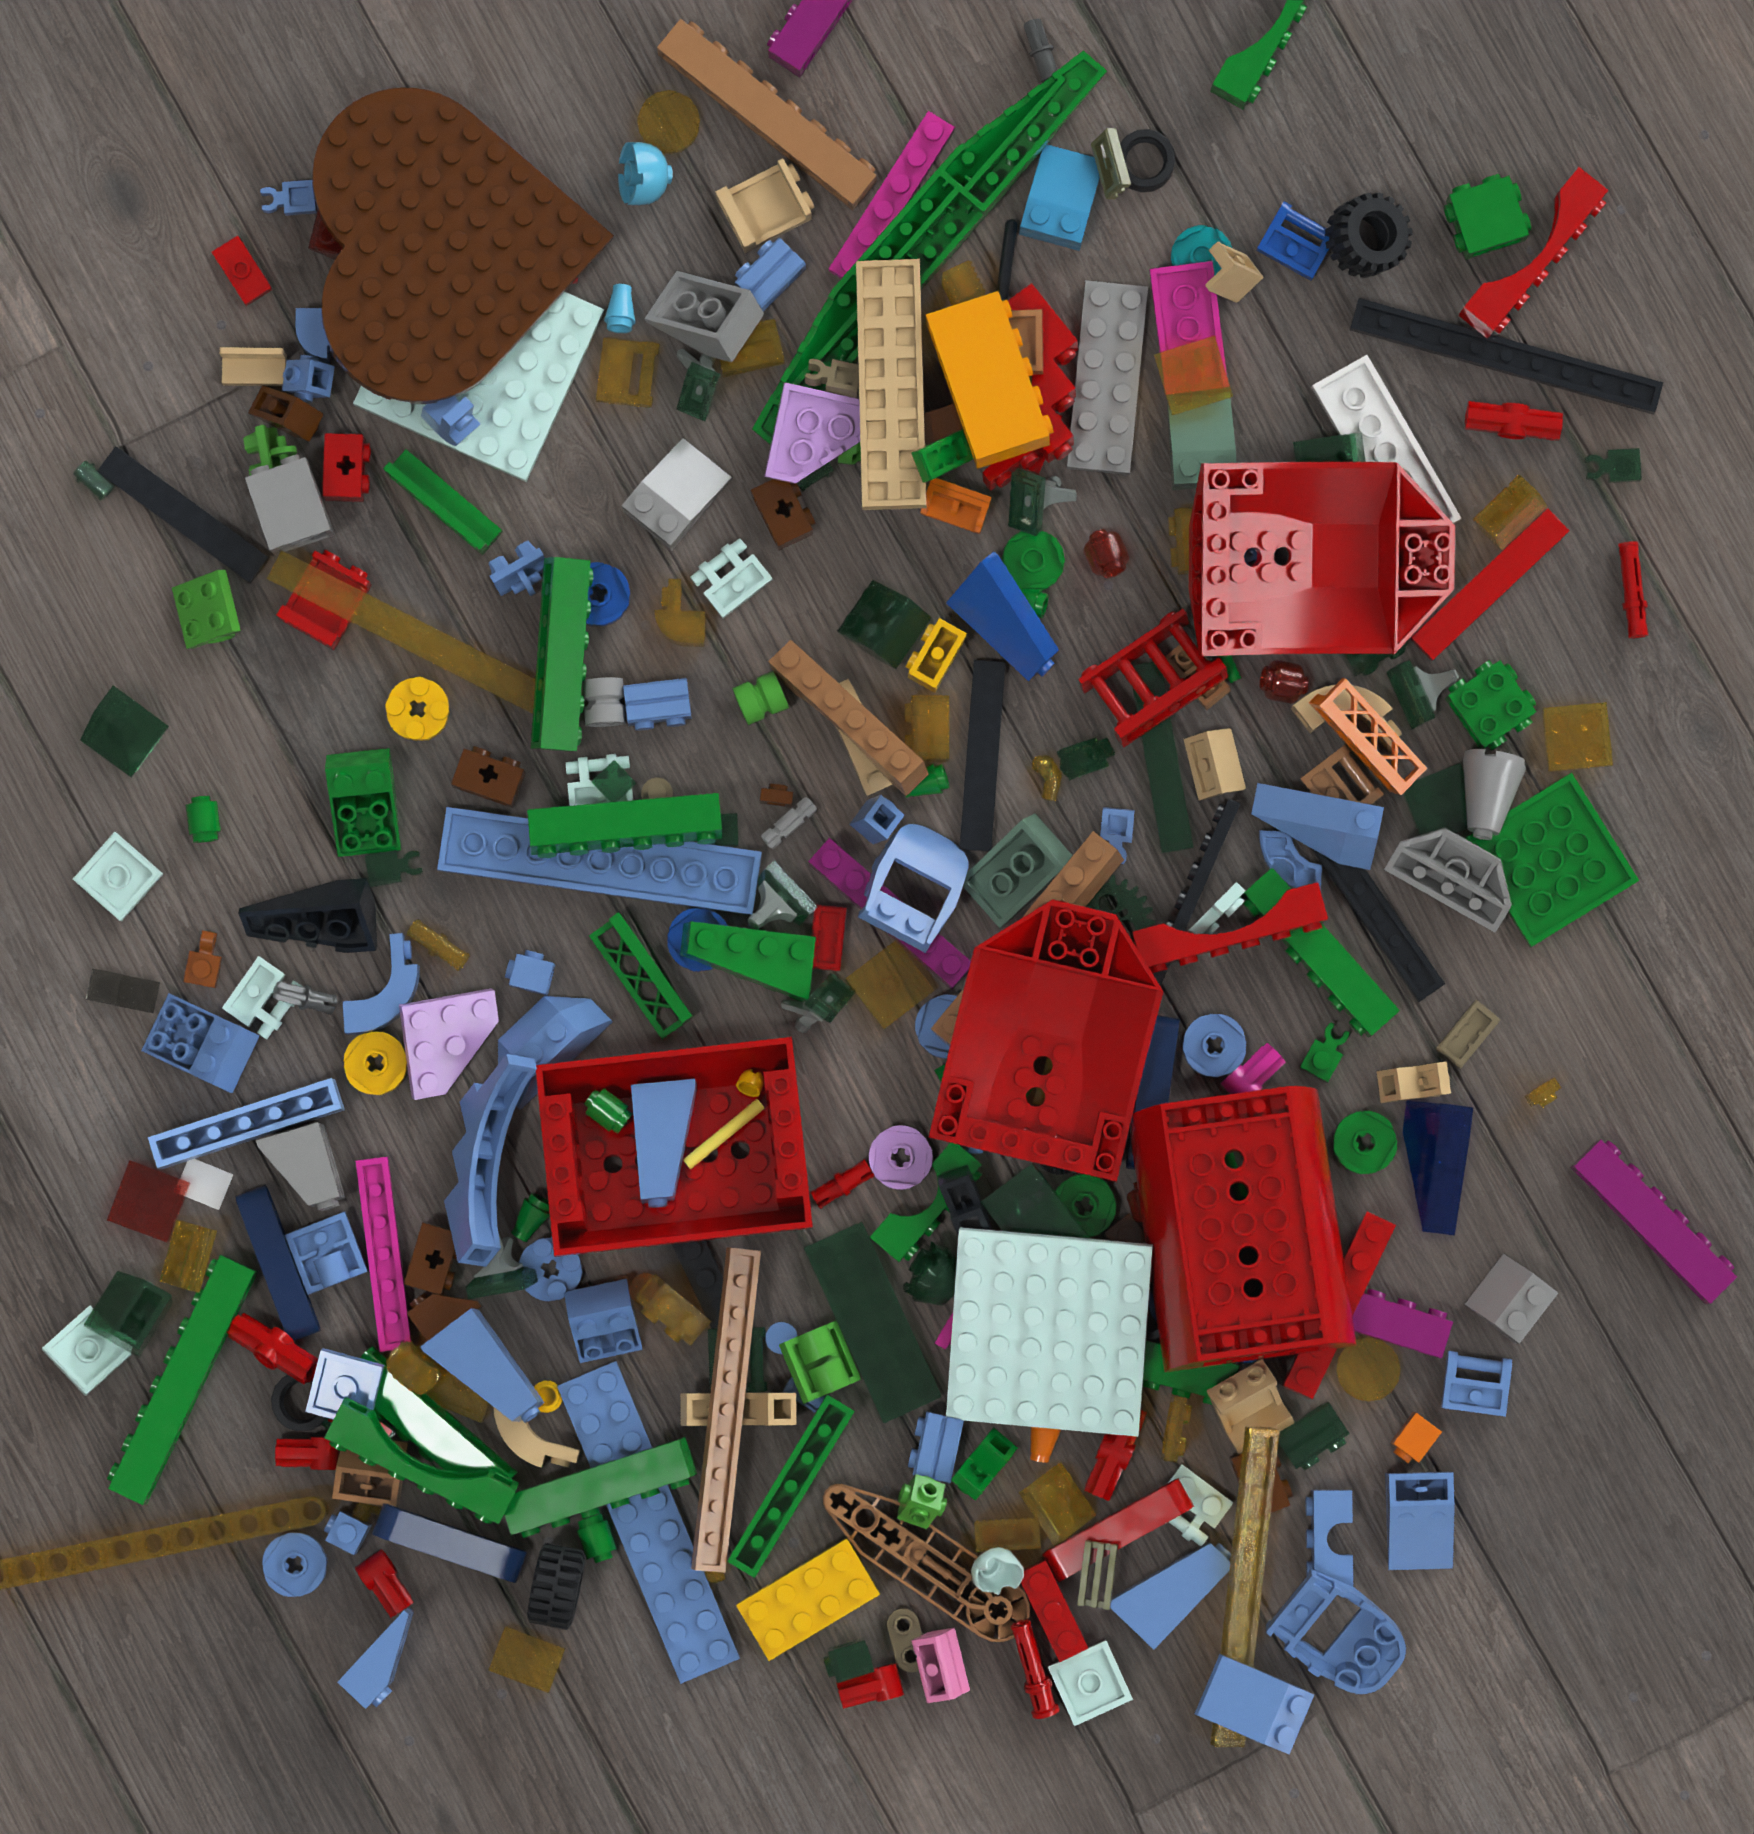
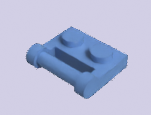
[1441,1351,1512,1417]

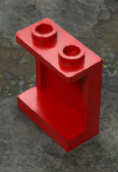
[276,549,372,650]

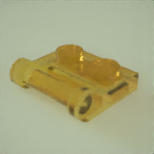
[596,338,660,408]

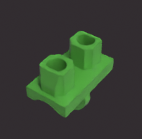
[243,425,298,476]

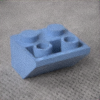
[564,1279,643,1363]

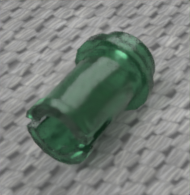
[73,461,115,501]
[797,462,834,492]

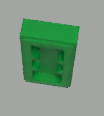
[911,430,973,483]

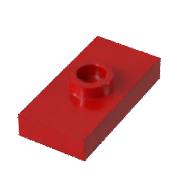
[212,235,273,306]
[812,905,847,972]

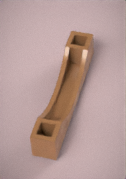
[768,640,928,796]

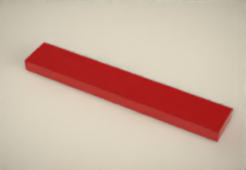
[1410,508,1570,661]

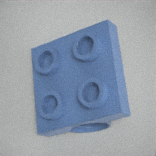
[285,1212,369,1295]

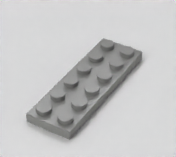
[1067,280,1148,475]

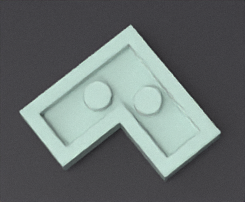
[1188,882,1245,934]

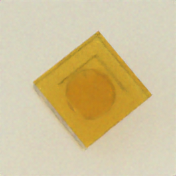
[1524,1077,1561,1108]

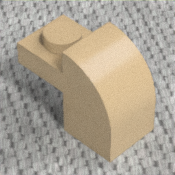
[1377,1062,1451,1103]

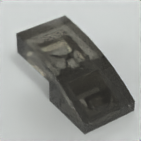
[86,969,160,1013]

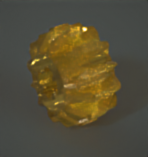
[386,1341,441,1395]

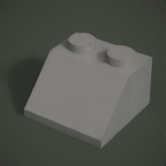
[1464,1254,1558,1344]

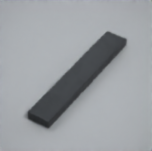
[97,446,269,584]
[960,660,1005,852]
[1310,848,1445,1003]

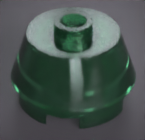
[903,1242,957,1306]

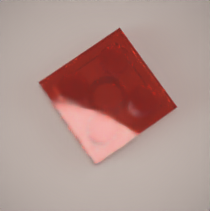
[107,1160,191,1243]

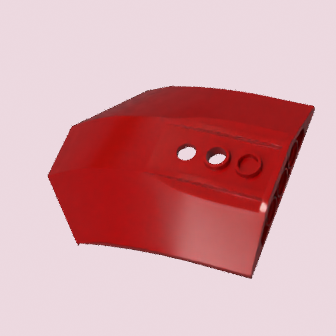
[1188,462,1455,656]
[928,899,1164,1182]

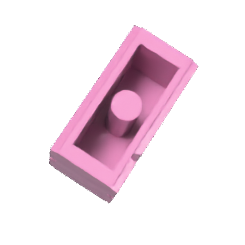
[911,1628,970,1703]

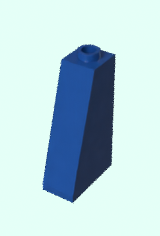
[946,551,1059,681]

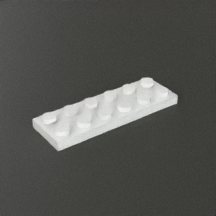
[1311,355,1461,524]

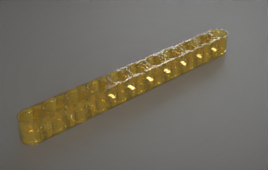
[0,1496,329,1590]

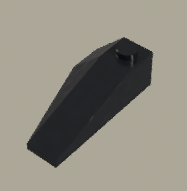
[238,878,377,953]

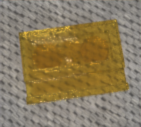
[719,318,785,377]
[159,1220,217,1293]
[488,1626,566,1693]

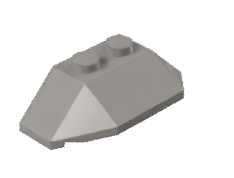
[1384,828,1512,933]

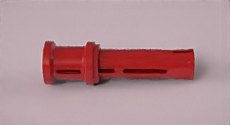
[1011,1620,1060,1719]

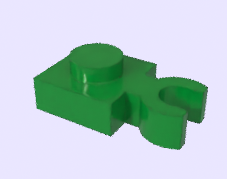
[1299,1022,1349,1083]

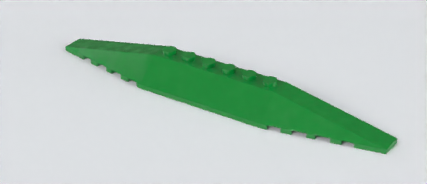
[752,50,1107,445]

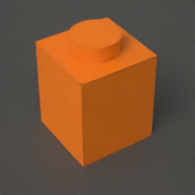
[1390,1412,1442,1464]

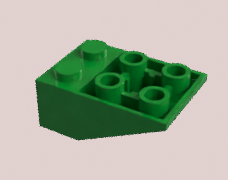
[325,748,401,857]

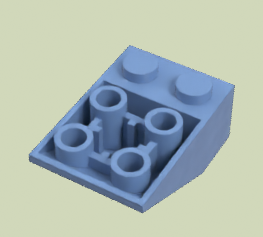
[141,993,260,1093]
[1385,1471,1454,1570]

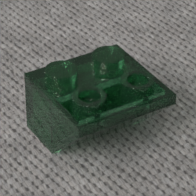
[837,580,932,669]
[84,1271,173,1358]

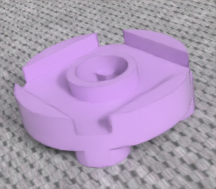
[869,1125,933,1190]

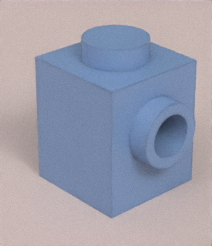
[849,795,904,844]
[505,950,556,996]
[324,1510,372,1555]

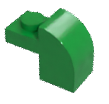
[951,1427,1018,1501]

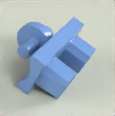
[489,541,545,596]

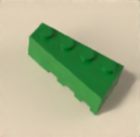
[680,921,816,1002]

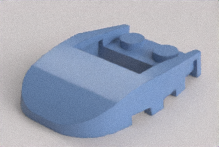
[858,824,969,953]
[1266,1569,1406,1694]

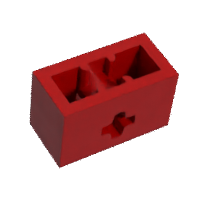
[322,433,371,502]

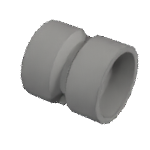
[582,677,626,727]

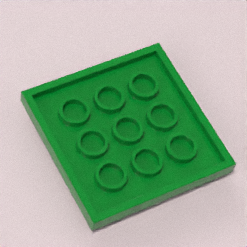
[1465,773,1639,948]

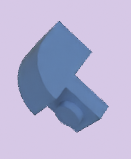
[295,308,331,364]
[421,396,480,446]

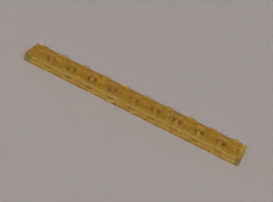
[267,550,535,714]
[1210,1427,1280,1747]

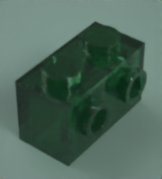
[1293,433,1366,462]

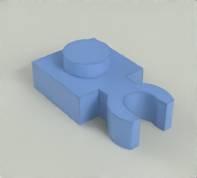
[260,180,317,216]
[1100,807,1135,864]

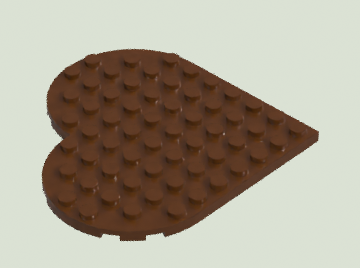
[312,87,614,404]

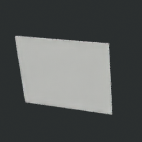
[175,1159,233,1210]

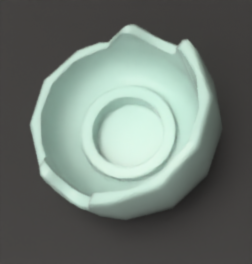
[971,1547,1024,1595]

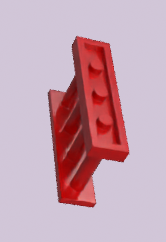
[1078,609,1228,748]

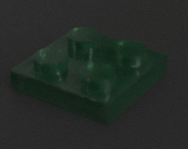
[1403,763,1468,835]

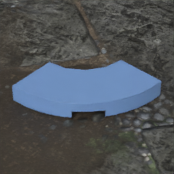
[1259,830,1322,891]

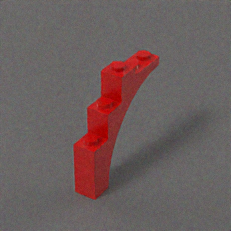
[982,283,1078,491]

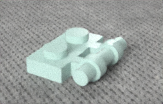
[690,538,773,619]
[566,754,633,806]
[222,956,303,1039]
[1167,1464,1233,1546]

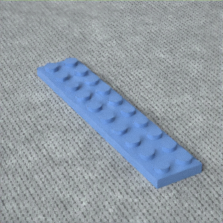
[437,807,762,915]
[557,1361,740,1684]

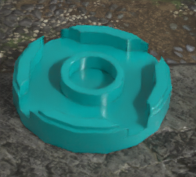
[1170,225,1232,276]

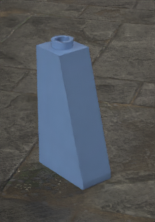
[631,1079,697,1208]
[421,1308,545,1423]
[1111,1542,1234,1650]

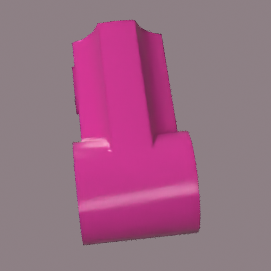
[1220,1043,1286,1094]

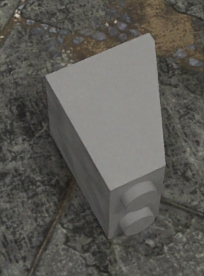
[245,455,335,556]
[256,1122,346,1211]

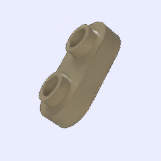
[887,1608,922,1672]

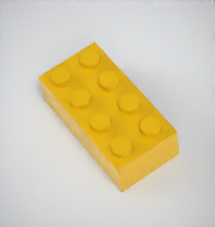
[736,1538,880,1661]

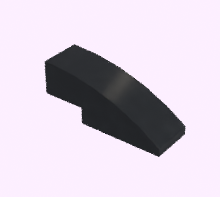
[938,1165,993,1235]

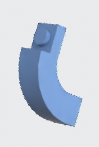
[343,933,420,1035]

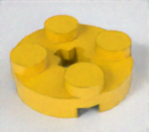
[385,677,450,741]
[344,1032,407,1095]

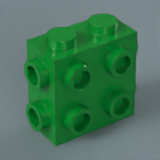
[1443,174,1531,260]
[1445,660,1537,751]

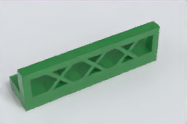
[383,449,503,555]
[589,912,693,1040]

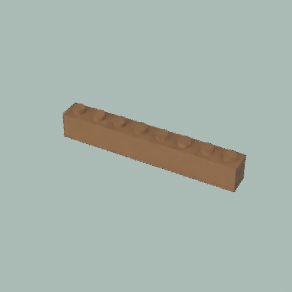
[657,19,877,211]
[931,831,1124,1047]

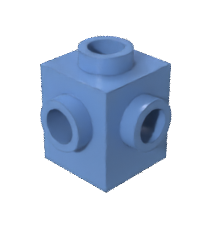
[282,355,335,403]

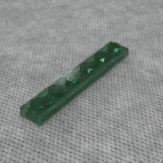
[1132,662,1194,854]

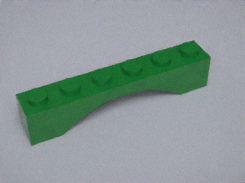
[1210,0,1308,110]
[324,1397,519,1524]

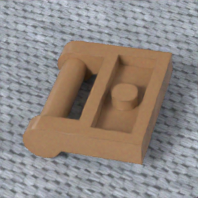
[1300,744,1384,805]

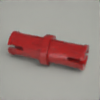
[810,1159,875,1209]

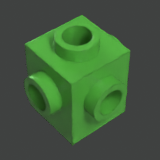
[897,1474,947,1529]

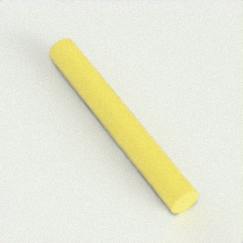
[683,1099,765,1170]

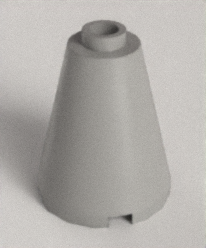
[1463,749,1527,840]

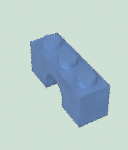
[1305,1490,1353,1587]

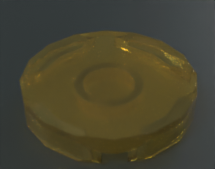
[637,90,700,154]
[1336,1337,1401,1402]

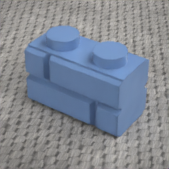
[735,238,806,312]
[623,678,692,731]
[908,1411,964,1483]

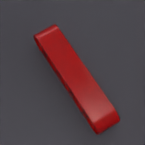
[1042,1478,1194,1582]

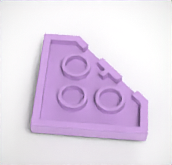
[764,383,860,484]
[399,988,499,1100]

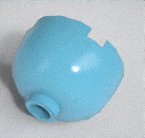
[618,142,673,205]

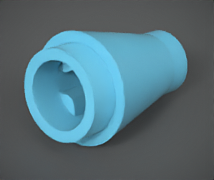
[604,284,636,333]

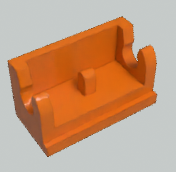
[920,478,992,534]

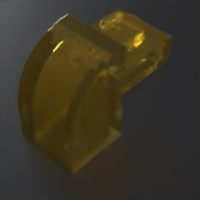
[654,578,706,647]

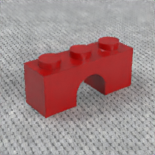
[1021,1559,1088,1662]

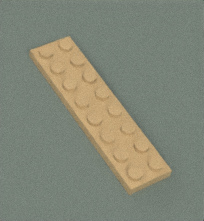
[856,259,927,510]

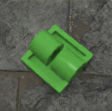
[172,570,241,649]
[779,1320,861,1404]

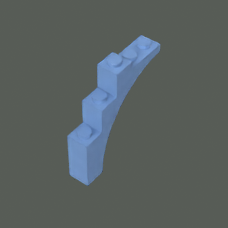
[444,1054,537,1267]

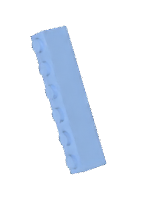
[147,1078,345,1169]

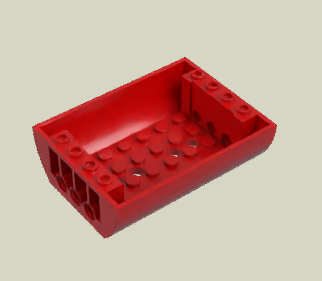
[536,1037,813,1257]
[1129,1086,1357,1372]

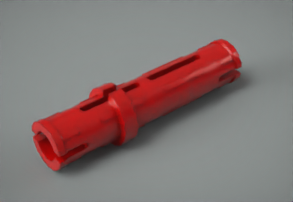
[1618,541,1649,639]

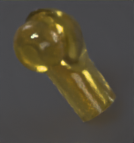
[1032,755,1062,802]

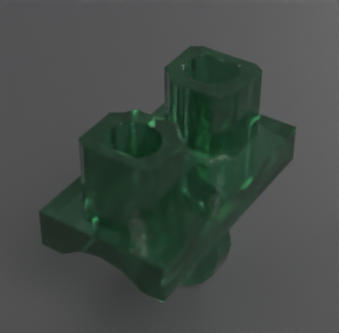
[1057,737,1115,781]

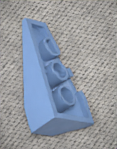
[1251,783,1384,870]

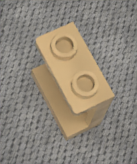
[715,158,815,253]
[1207,1359,1294,1455]

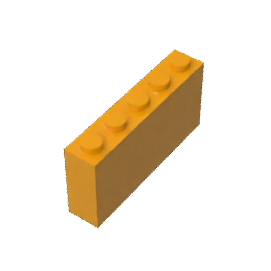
[926,291,1054,469]

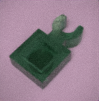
[1585,448,1642,483]
[365,850,423,888]

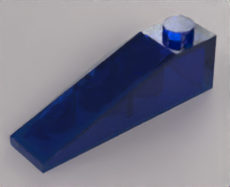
[1402,1101,1473,1236]

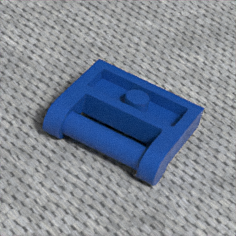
[1256,201,1330,281]

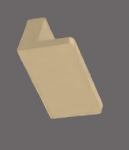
[1205,242,1264,303]
[220,347,287,386]
[1184,728,1246,800]

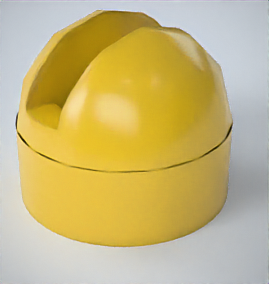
[736,1069,764,1097]

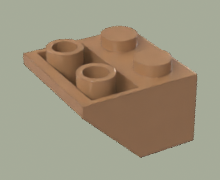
[332,1440,409,1507]

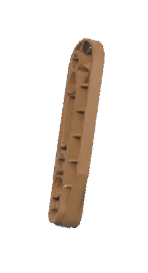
[823,1484,1030,1642]

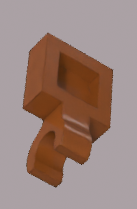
[183,930,222,988]

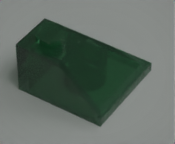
[80,685,169,778]

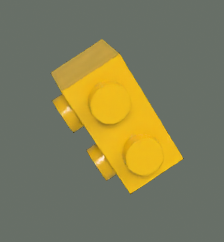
[905,618,967,693]

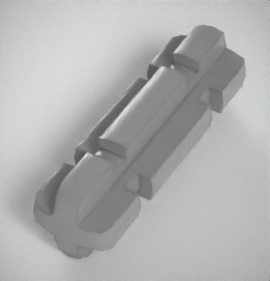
[761,797,817,849]

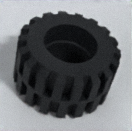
[1325,193,1413,278]
[527,1543,586,1630]

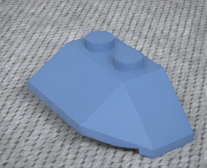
[498,996,613,1110]

